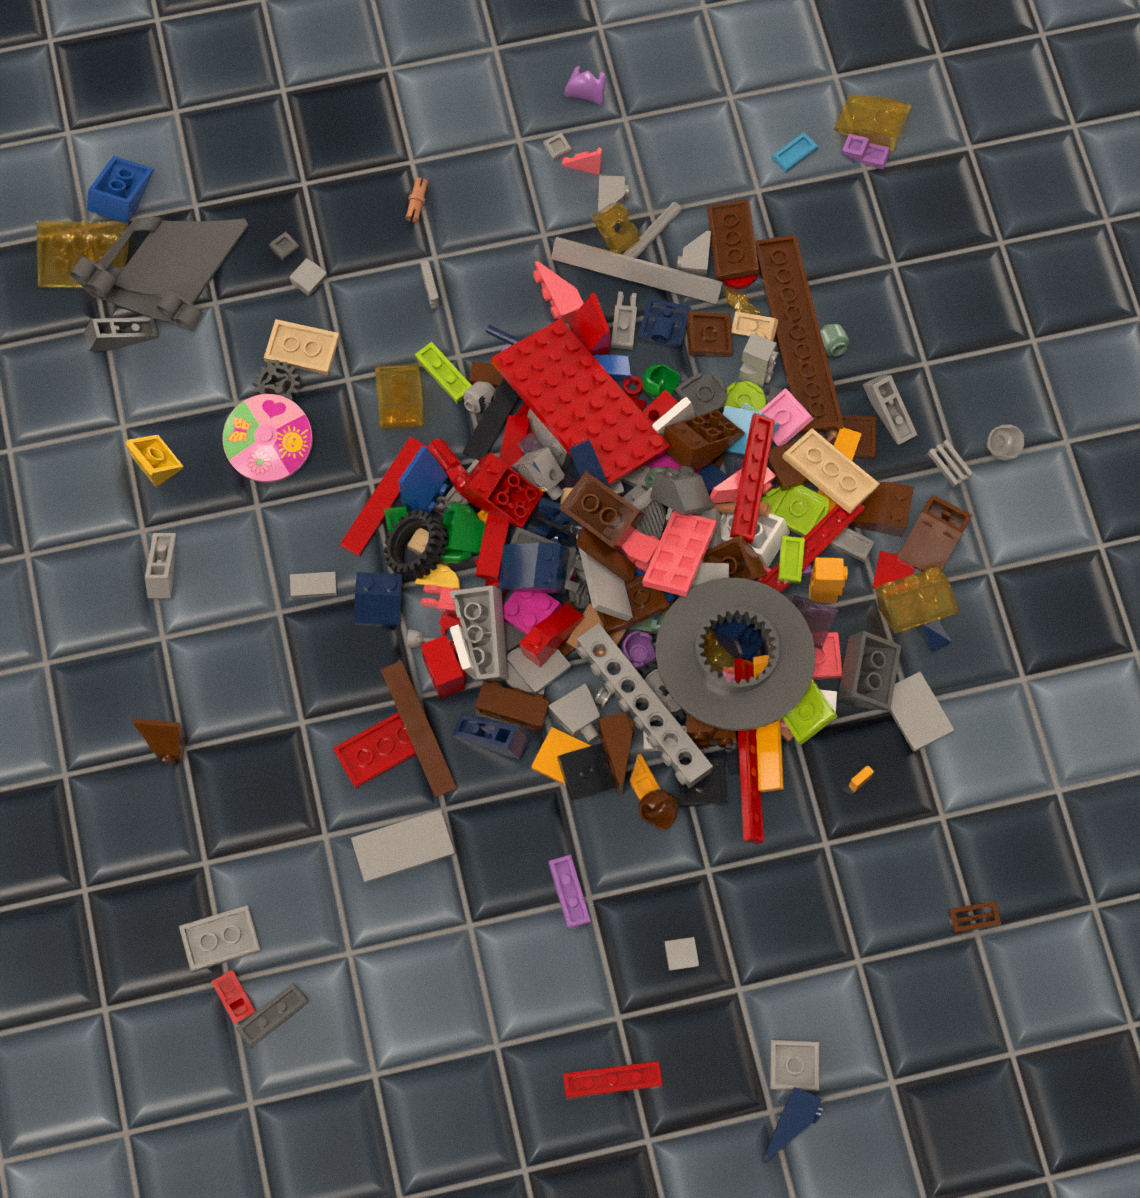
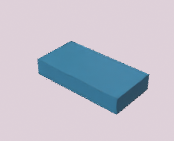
[772,132,818,173]

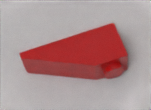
[519,604,585,668]

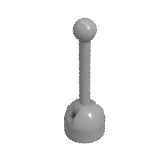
[407,629,452,648]

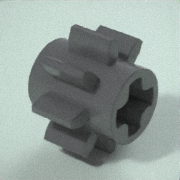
[569,581,591,608]

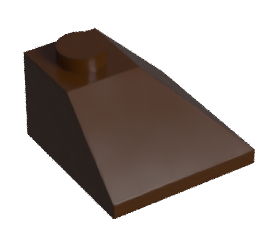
[703,535,767,581]
[132,718,186,765]

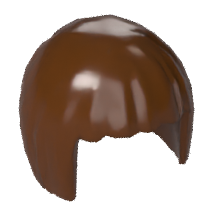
[638,789,678,830]

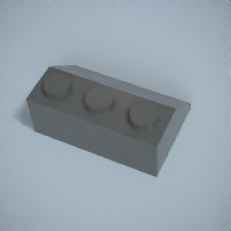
[837,631,902,711]

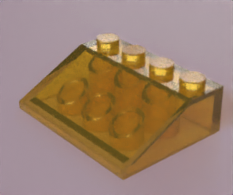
[37,221,129,288]

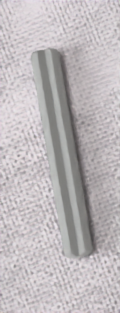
[622,202,681,258]

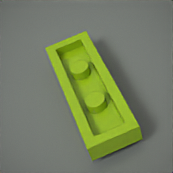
[415,341,472,404]

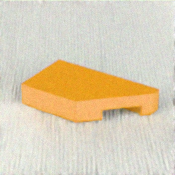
[629,753,661,801]

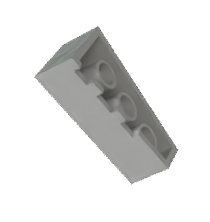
[449,585,508,682]

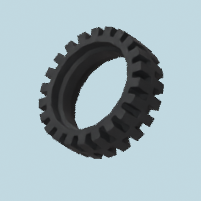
[384,510,448,579]

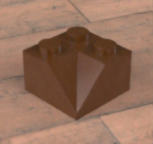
[686,714,738,749]

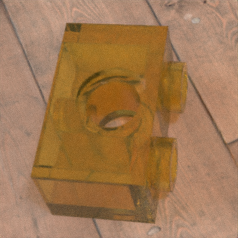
[591,203,640,254]

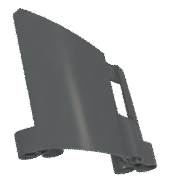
[70,217,249,331]

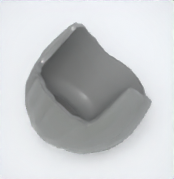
[986,424,1024,461]

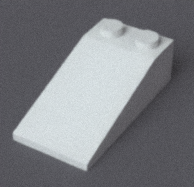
[720,501,790,568]

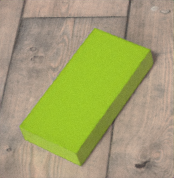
[777,536,805,584]

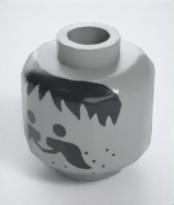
[463,381,496,414]

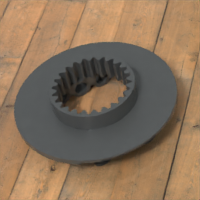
[656,578,815,731]

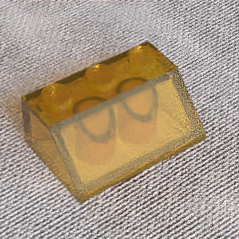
[875,567,959,633]

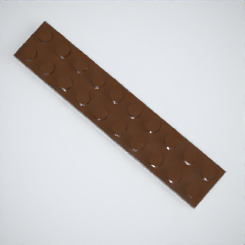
[755,235,844,435]

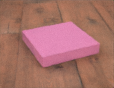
[759,388,814,447]

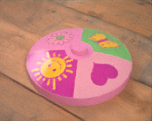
[223,394,313,483]

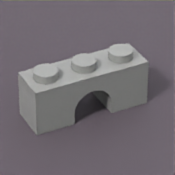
[738,333,778,389]

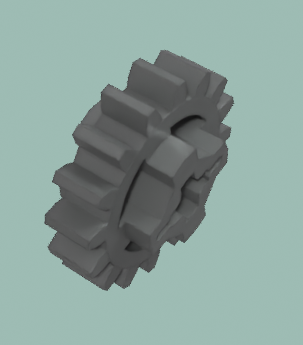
[252,360,301,402]

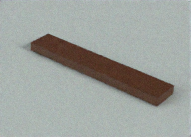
[380,661,457,798]

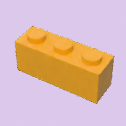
[809,558,848,603]

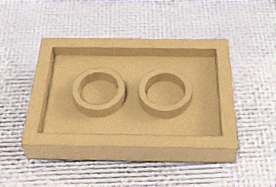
[264,319,339,375]

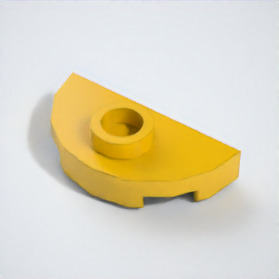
[415,564,460,589]

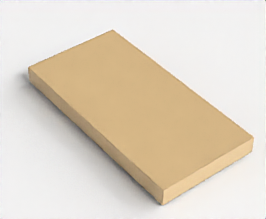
[782,429,880,514]

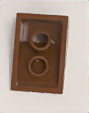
[559,471,645,551]
[849,482,914,537]
[598,712,635,796]

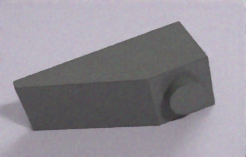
[84,317,158,351]

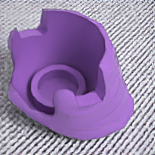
[564,66,606,106]
[615,631,656,672]

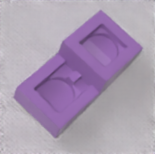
[842,134,891,169]

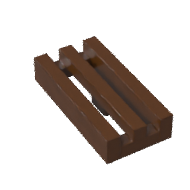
[948,901,1001,934]

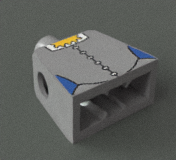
[511,447,564,500]

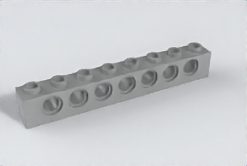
[576,623,713,789]

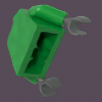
[434,496,485,563]

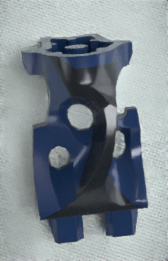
[522,497,584,555]

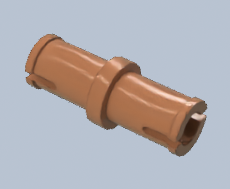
[405,178,428,222]

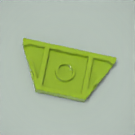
[760,485,829,537]

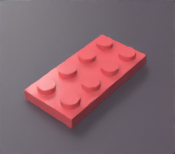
[642,510,717,597]

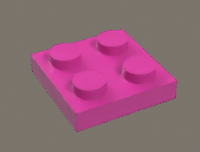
[503,591,562,635]

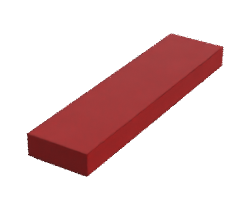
[563,1061,663,1099]

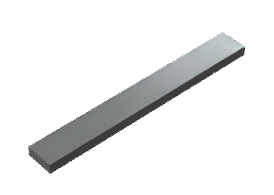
[551,237,723,304]

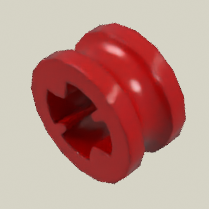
[623,376,642,398]

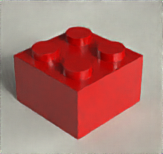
[421,635,467,699]

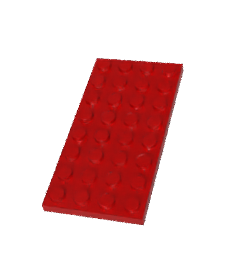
[491,318,671,486]

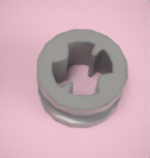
[594,686,613,709]

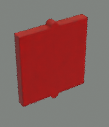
[872,551,915,596]

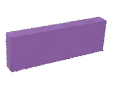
[548,855,591,930]

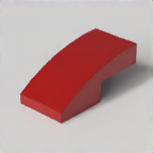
[211,970,255,1024]

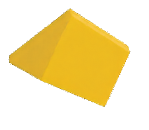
[125,435,184,487]

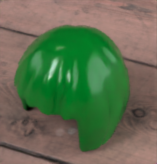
[642,364,680,400]

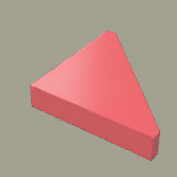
[561,147,602,175]

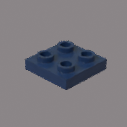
[638,297,691,349]

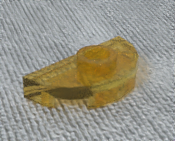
[723,287,761,315]

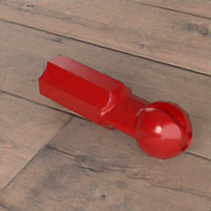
[427,438,470,493]

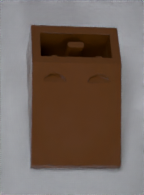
[663,410,745,470]
[897,494,972,579]

